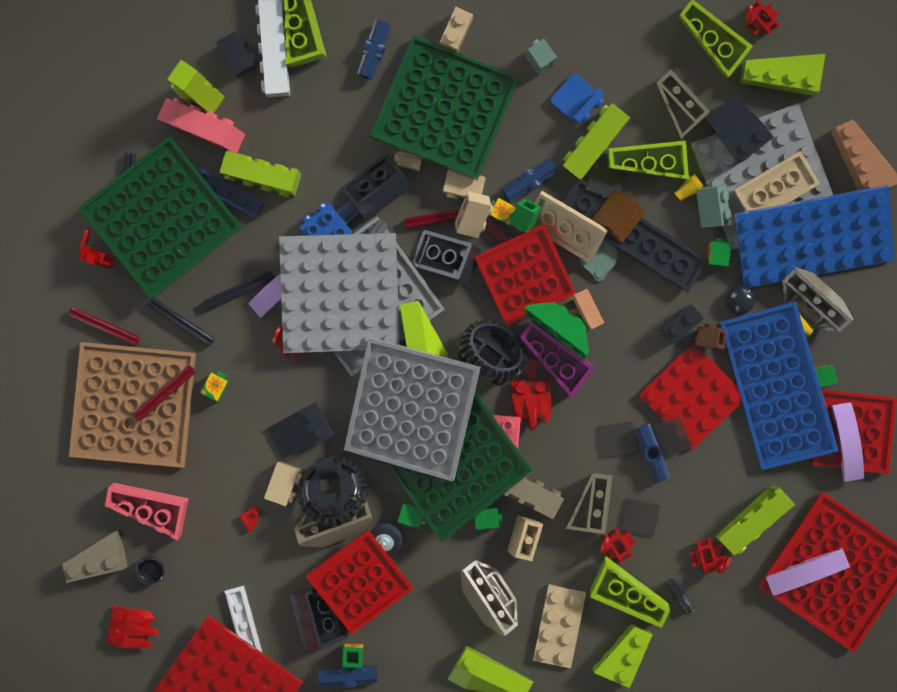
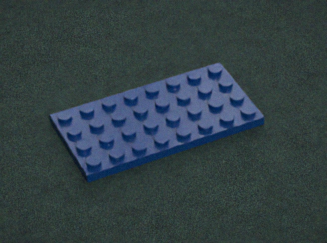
[735,185,895,288]
[720,301,838,470]

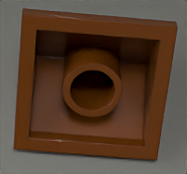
[592,190,645,244]

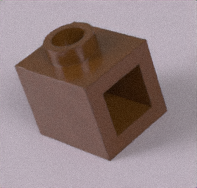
[694,324,727,349]

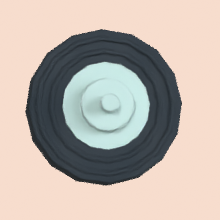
[370,523,402,556]

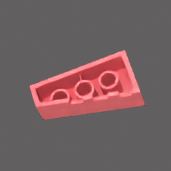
[157,98,245,153]
[105,483,189,540]

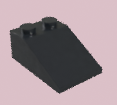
[704,95,774,164]
[411,230,481,285]
[267,402,335,462]

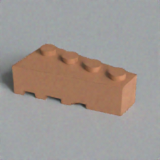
[830,120,897,190]

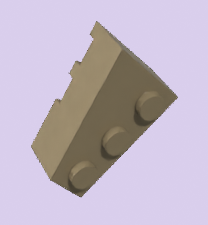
[656,69,710,139]
[566,473,613,534]
[504,478,564,519]
[62,530,128,583]

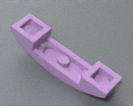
[248,273,281,318]
[831,402,864,482]

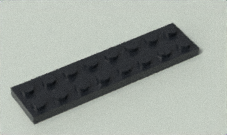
[563,178,708,292]

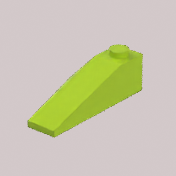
[400,301,448,358]
[448,645,533,692]

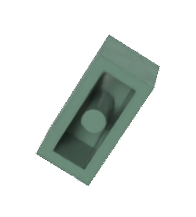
[526,38,557,76]
[696,185,731,228]

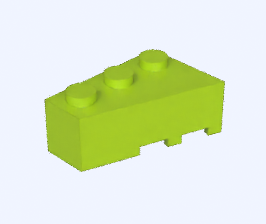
[592,624,652,688]

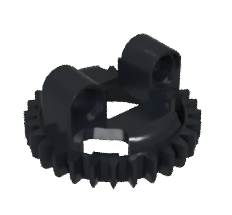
[458,320,528,386]
[297,456,368,526]

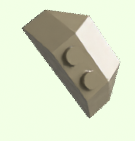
[782,267,853,333]
[294,497,372,547]
[461,560,518,636]

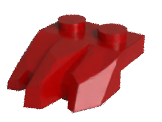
[511,379,551,431]
[106,605,159,649]

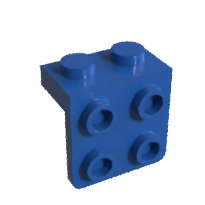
[551,73,605,126]
[300,202,352,236]

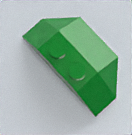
[524,302,589,361]

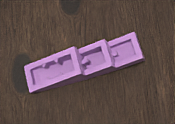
[766,548,850,596]

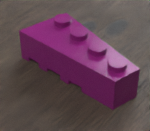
[521,321,595,399]

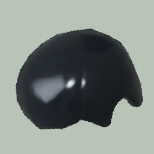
[725,285,756,315]
[135,556,165,585]

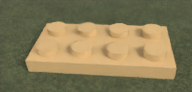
[733,151,820,211]
[532,191,608,263]
[533,584,586,668]

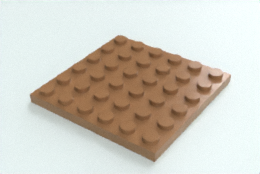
[69,342,196,468]

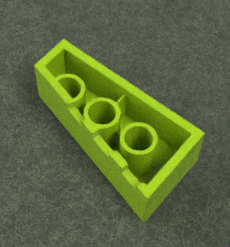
[284,0,327,68]
[678,0,753,79]
[739,54,825,96]
[167,60,225,113]
[563,104,631,180]
[606,141,689,179]
[220,150,302,198]
[715,485,795,556]
[590,556,670,628]

